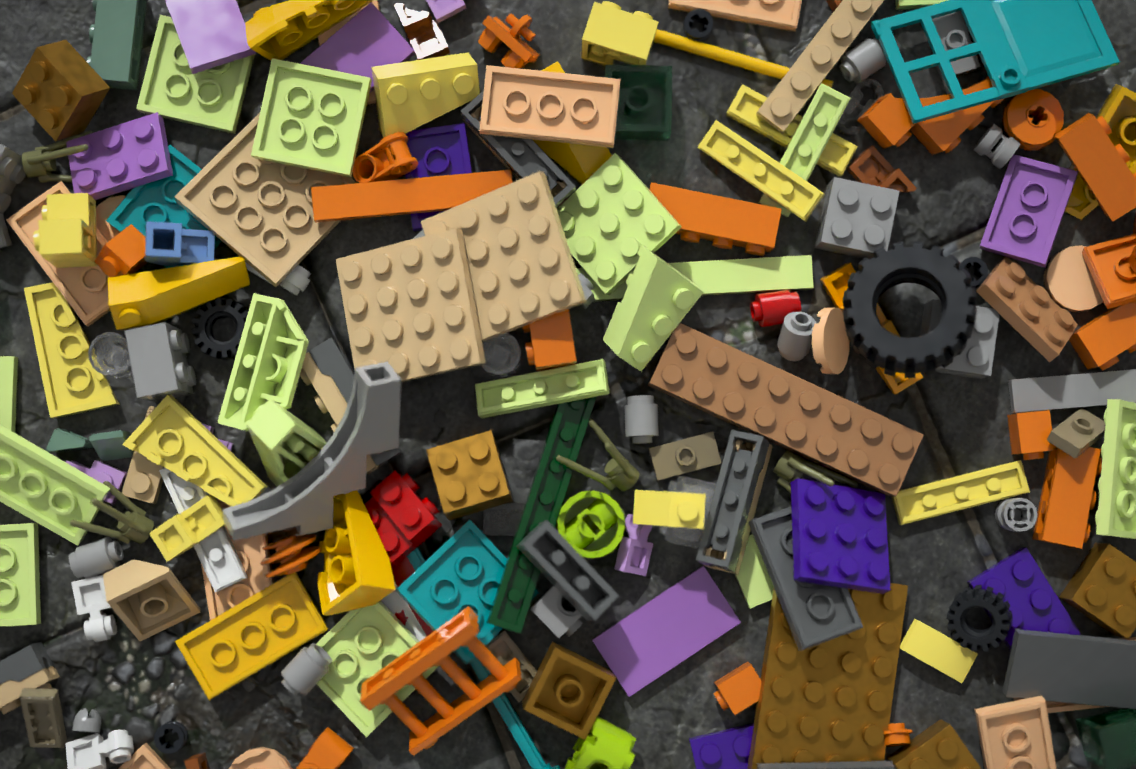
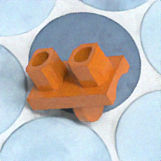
[478,13,540,69]

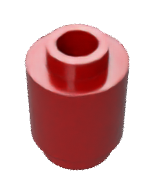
[750,290,801,327]

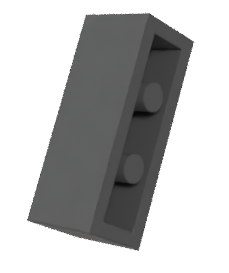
[516,520,619,621]

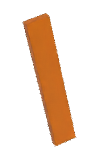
[311,170,513,223]

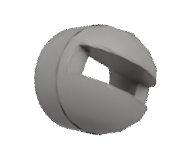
[72,708,101,733]

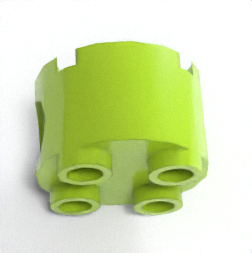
[557,490,625,558]
[565,716,636,769]

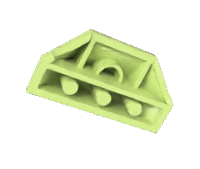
[217,293,309,431]

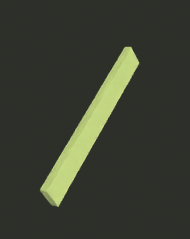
[576,255,814,302]

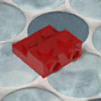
[364,470,442,569]

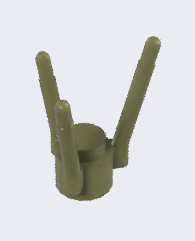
[22,131,93,183]
[556,419,640,491]
[773,450,858,494]
[70,481,154,544]

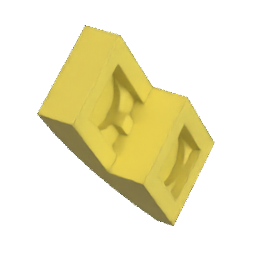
[149,494,225,562]
[900,618,978,683]

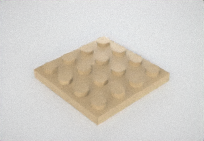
[174,113,357,287]
[421,171,586,342]
[336,228,486,382]

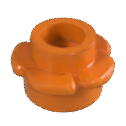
[883,723,913,747]

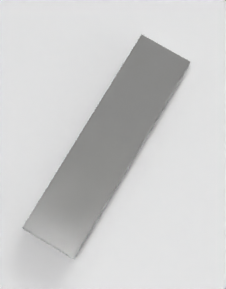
[1008,369,1136,413]

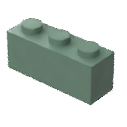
[86,0,147,90]

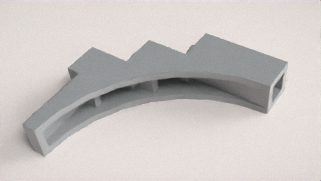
[223,362,401,541]

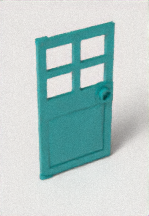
[871,0,1120,124]

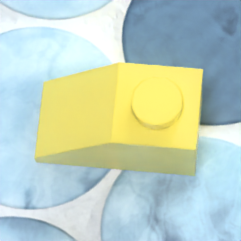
[633,490,706,529]

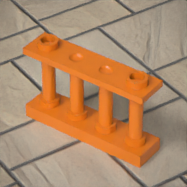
[361,606,522,756]

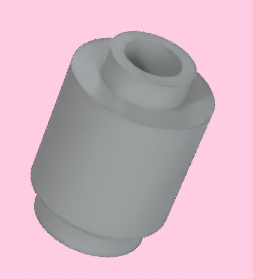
[839,37,887,83]
[777,312,816,361]
[624,395,659,444]
[69,537,124,579]
[282,643,332,695]

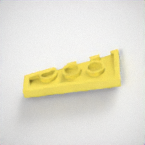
[24,282,120,419]
[122,395,268,506]

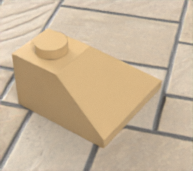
[103,559,201,641]

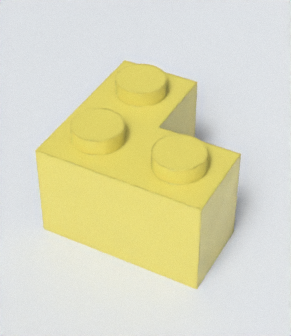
[581,1,658,69]
[34,193,97,268]

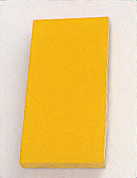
[175,572,329,700]

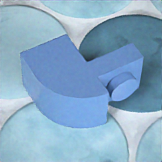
[145,221,215,267]

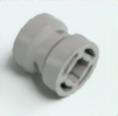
[973,124,1021,170]
[995,498,1037,532]

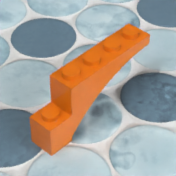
[857,76,1005,155]

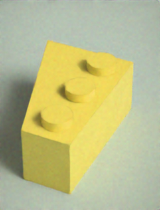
[371,53,480,138]

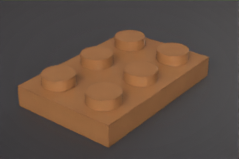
[976,256,1078,362]

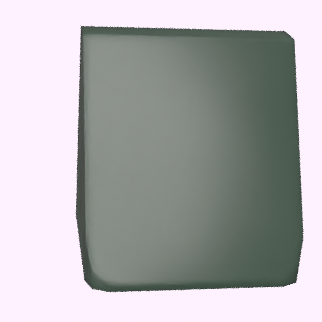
[45,428,93,453]
[89,430,134,461]

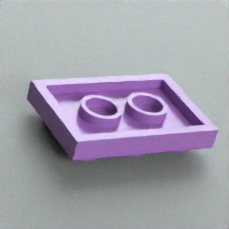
[66,112,173,200]
[980,154,1078,268]

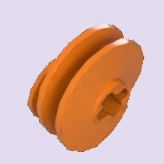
[1002,89,1064,151]
[260,533,321,578]

